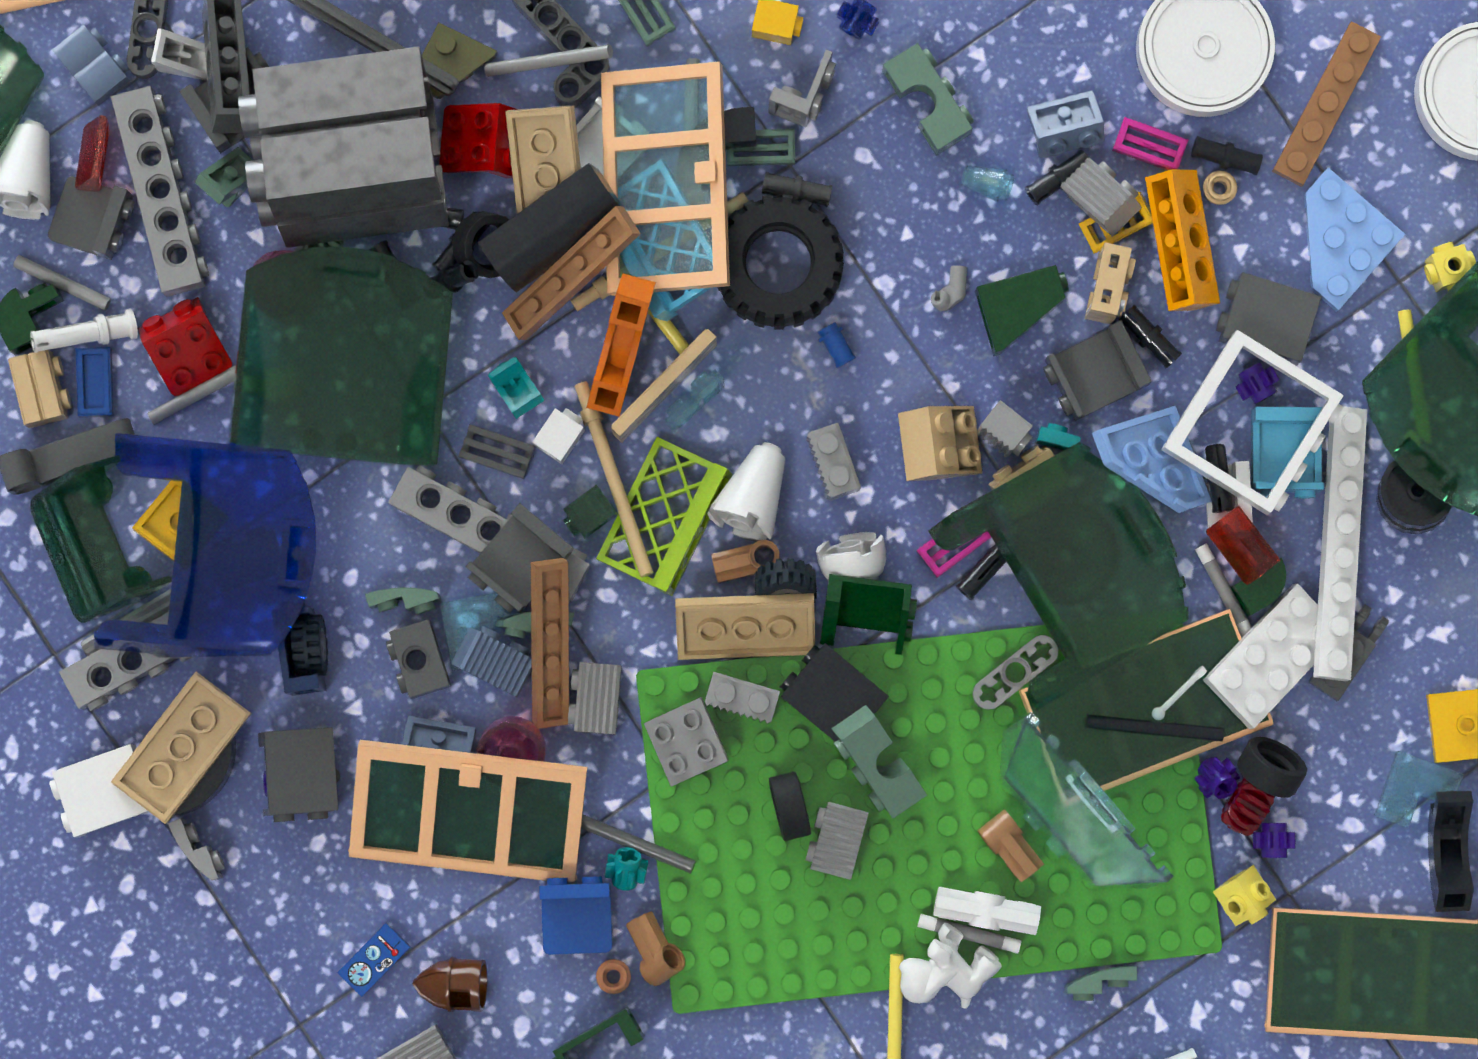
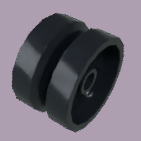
[1376,451,1457,534]

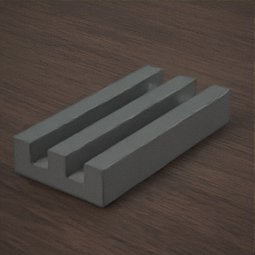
[458,424,535,479]

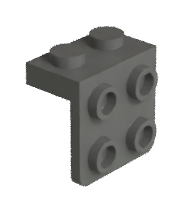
[48,176,135,260]

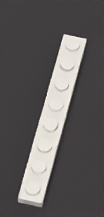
[1313,406,1367,681]

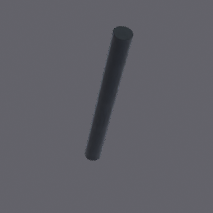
[1085,714,1224,742]

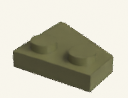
[422,22,498,100]

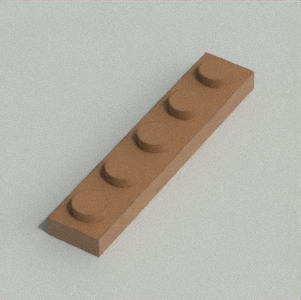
[1272,21,1381,187]
[502,206,641,340]
[531,558,569,729]

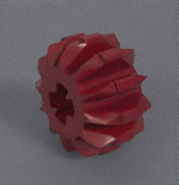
[1221,778,1275,836]

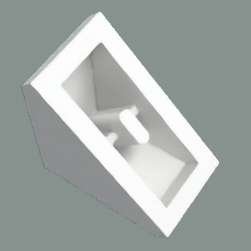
[151,29,207,80]

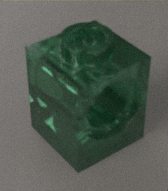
[563,485,618,539]

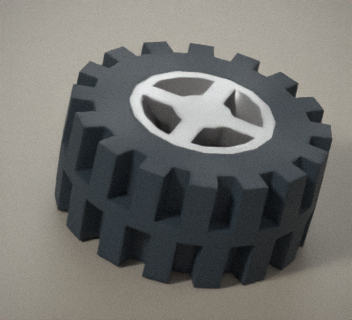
[755,558,817,603]
[291,614,328,677]

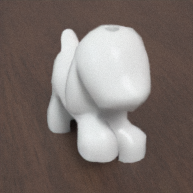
[899,922,1002,1008]

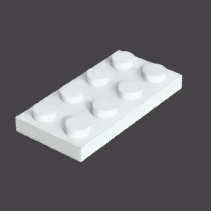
[1203,583,1318,729]

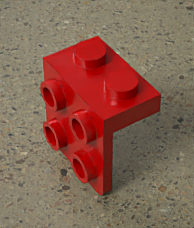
[439,103,518,179]
[138,297,232,396]

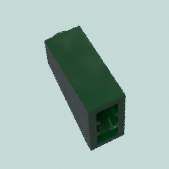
[975,265,1069,357]

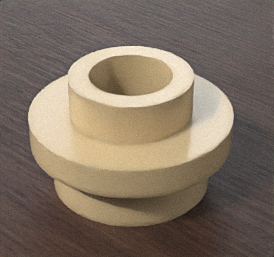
[1203,171,1237,205]

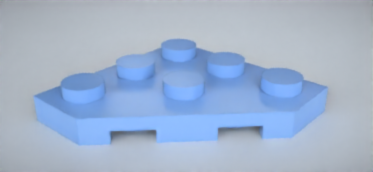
[1304,168,1405,312]
[1092,406,1212,513]

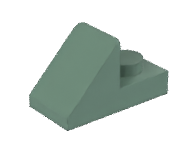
[195,147,252,207]

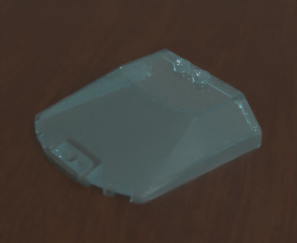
[999,712,1173,889]

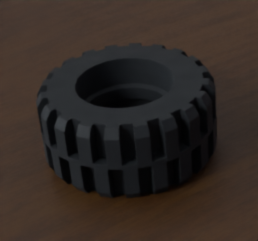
[717,194,844,330]

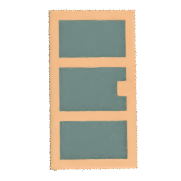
[601,61,730,296]

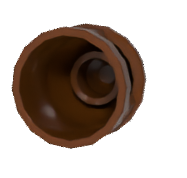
[412,957,488,1012]

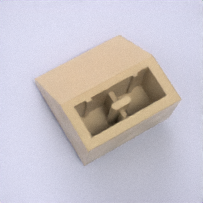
[898,406,982,481]

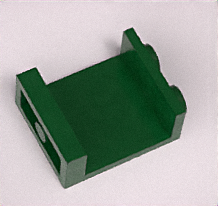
[820,574,917,655]
[552,1006,645,1059]

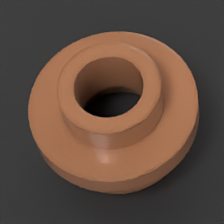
[596,959,631,994]

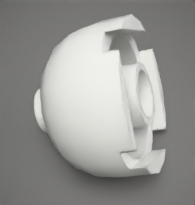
[816,532,886,580]

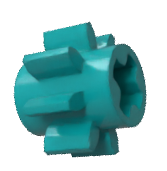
[605,847,648,891]

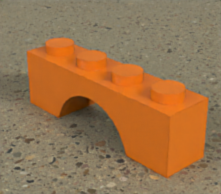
[586,273,656,417]

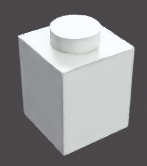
[532,408,585,464]

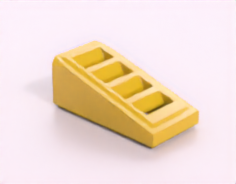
[1078,192,1153,254]

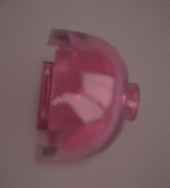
[477,716,546,786]

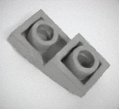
[168,818,225,881]

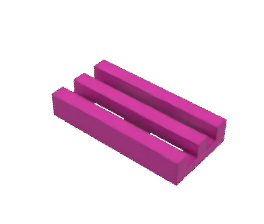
[1112,117,1188,170]
[916,509,992,578]

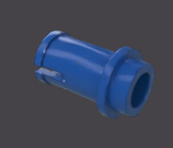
[818,322,856,368]

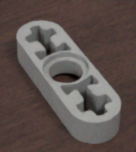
[972,635,1058,710]

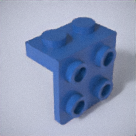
[539,876,612,955]

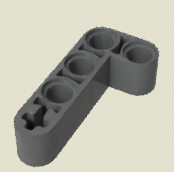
[512,0,610,108]
[0,418,140,495]

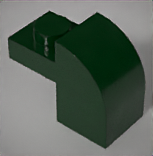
[0,283,64,356]
[1231,535,1286,617]

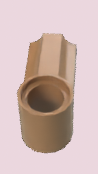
[711,540,780,583]
[977,809,1044,882]
[626,911,685,986]

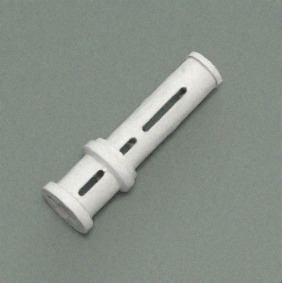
[30,309,138,353]

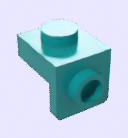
[488,357,545,419]
[1035,423,1085,473]

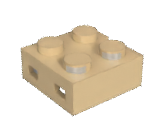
[1084,242,1136,325]

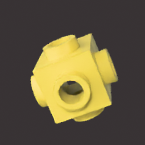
[1424,242,1477,294]
[1213,865,1276,926]

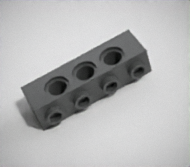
[202,0,250,133]

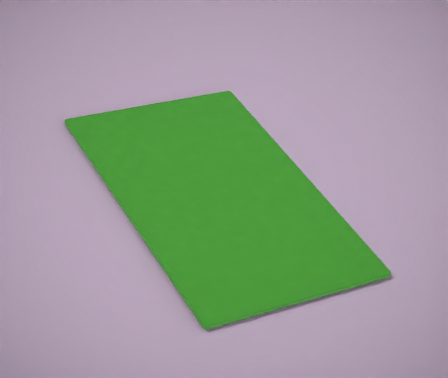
[636,610,1222,1014]

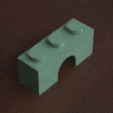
[882,43,974,156]
[831,705,927,818]

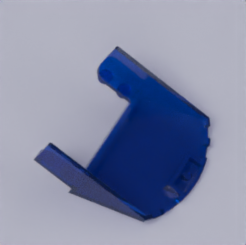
[94,433,316,658]

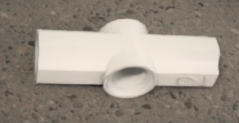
[933,887,1041,935]

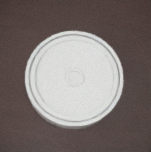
[1136,0,1275,117]
[1414,22,1478,161]

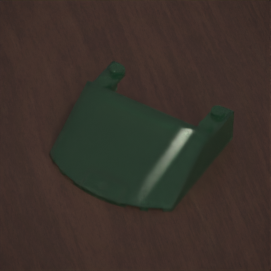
[1362,261,1478,516]
[928,442,1189,710]

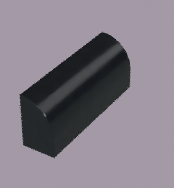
[478,163,623,293]

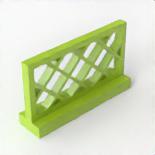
[596,437,733,596]

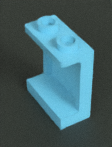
[1251,407,1324,499]

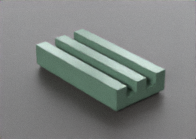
[618,0,676,47]
[727,129,795,166]

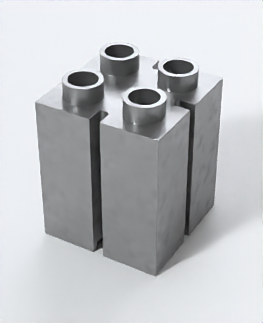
[238,47,449,248]

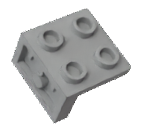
[768,49,836,128]

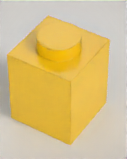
[752,0,804,45]

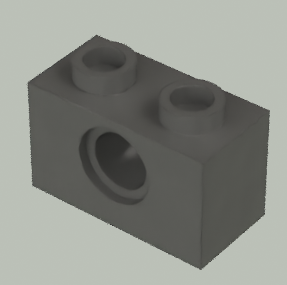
[386,619,452,699]

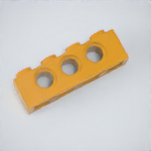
[1145,169,1220,311]

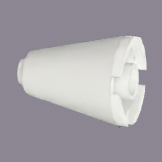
[0,120,51,220]
[707,442,785,541]

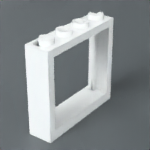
[1161,330,1344,515]

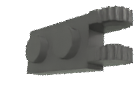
[1309,604,1389,702]

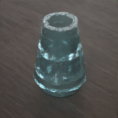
[961,165,1014,202]

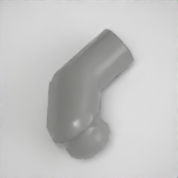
[931,266,967,311]

